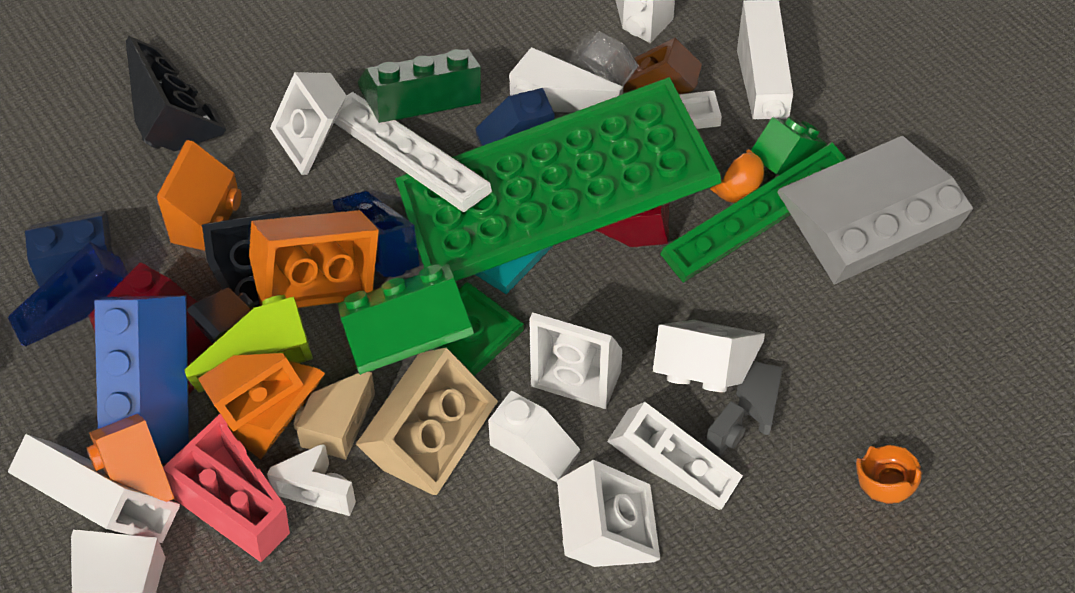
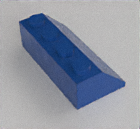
[94,296,190,464]

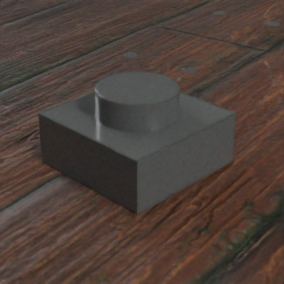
[706,401,745,458]

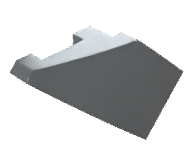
[736,361,783,435]

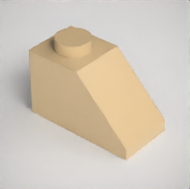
[294,372,375,460]

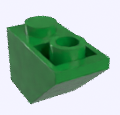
[751,116,828,175]

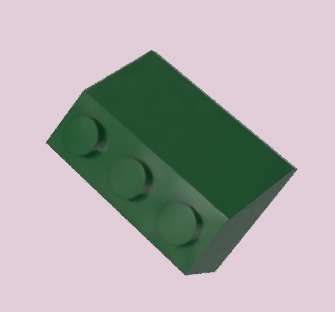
[358,49,481,123]

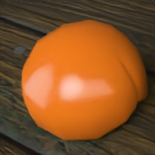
[710,149,764,203]
[856,445,922,504]

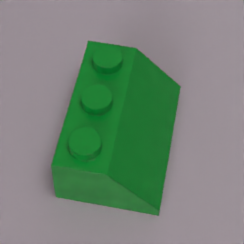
[338,264,474,375]

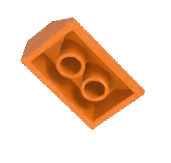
[249,210,379,308]

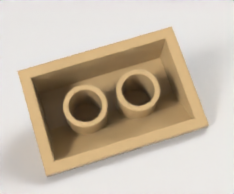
[356,348,498,495]

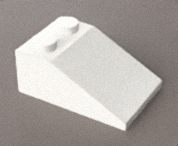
[530,312,622,409]

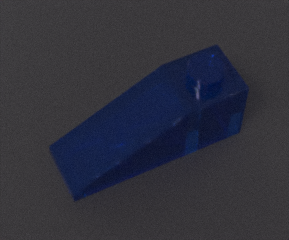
[333,190,420,277]
[8,242,129,346]

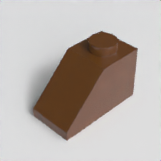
[618,38,702,94]

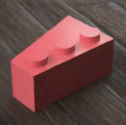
[163,414,290,562]

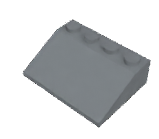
[777,135,973,285]

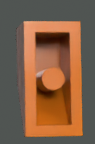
[198,353,303,432]
[86,413,174,502]

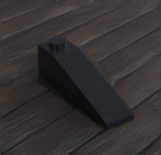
[126,36,226,152]
[202,212,280,307]

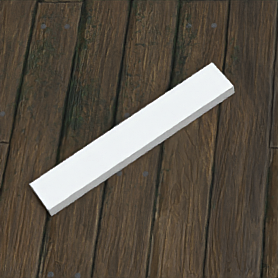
[334,92,492,212]

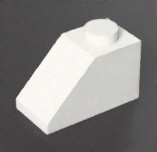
[488,391,580,482]

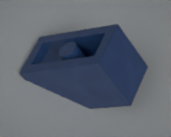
[476,88,554,146]

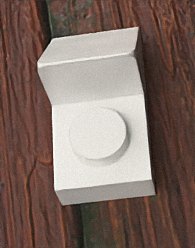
[267,444,356,516]

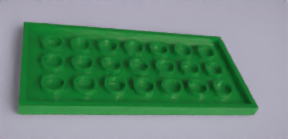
[395,77,722,281]

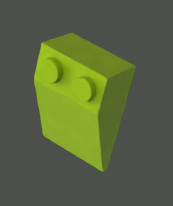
[184,295,313,393]

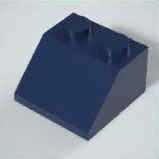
[25,211,115,287]

